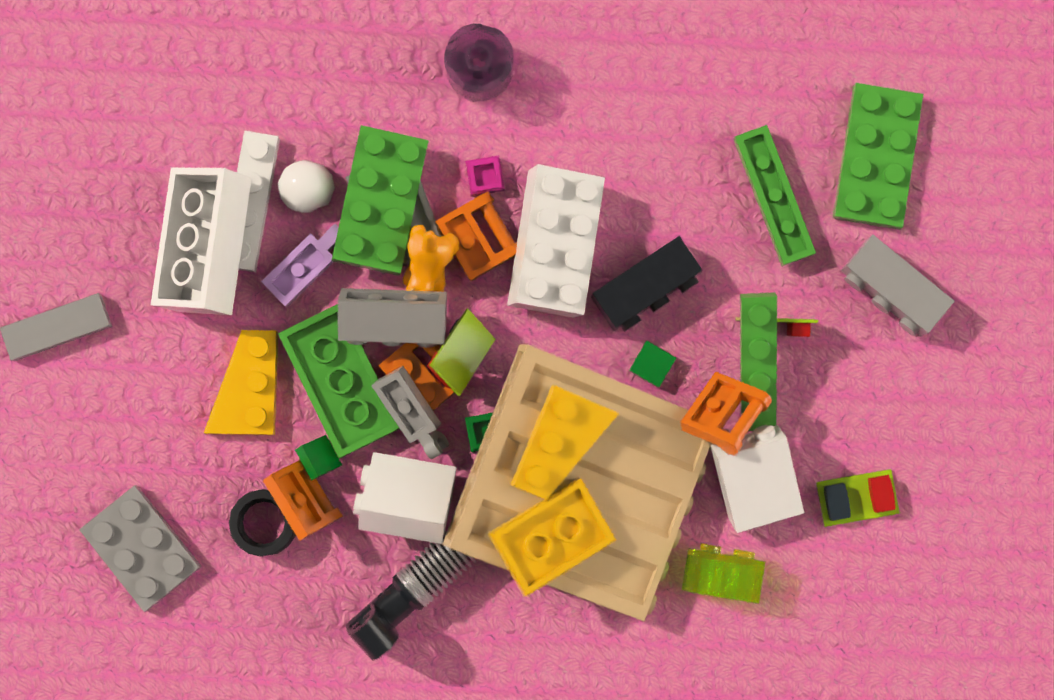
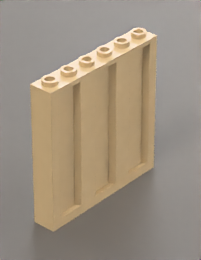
[443,344,713,621]

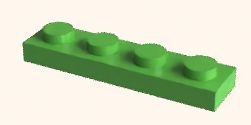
[733,125,816,266]
[740,292,777,431]

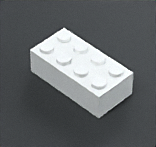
[507,164,605,318]
[151,168,252,315]

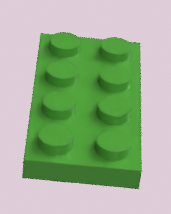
[833,83,924,230]
[332,125,429,276]
[278,304,400,459]

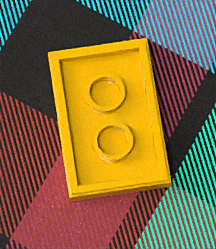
[488,478,616,597]

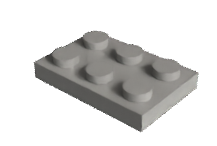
[79,485,202,612]

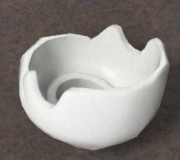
[278,160,335,213]

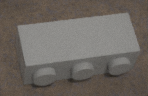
[841,235,954,336]
[338,288,447,347]

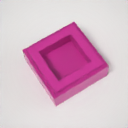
[465,155,505,196]

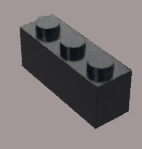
[591,236,703,332]

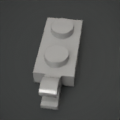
[371,366,449,459]

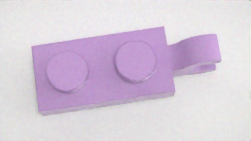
[261,224,339,307]

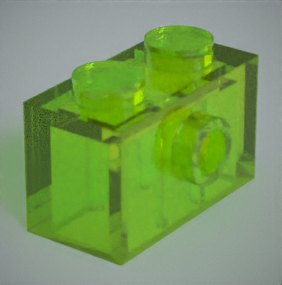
[682,543,766,604]

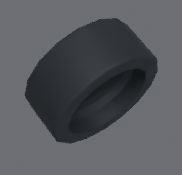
[229,489,296,557]

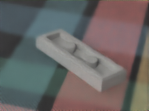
[0,293,112,361]

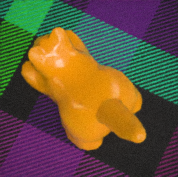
[403,225,459,292]

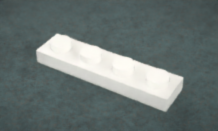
[237,131,280,272]

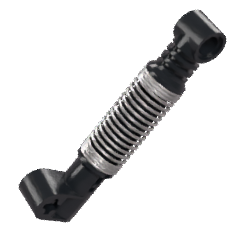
[346,527,476,661]

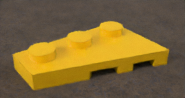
[204,330,278,435]
[511,385,619,500]

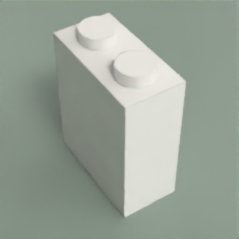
[710,425,804,533]
[353,452,456,544]

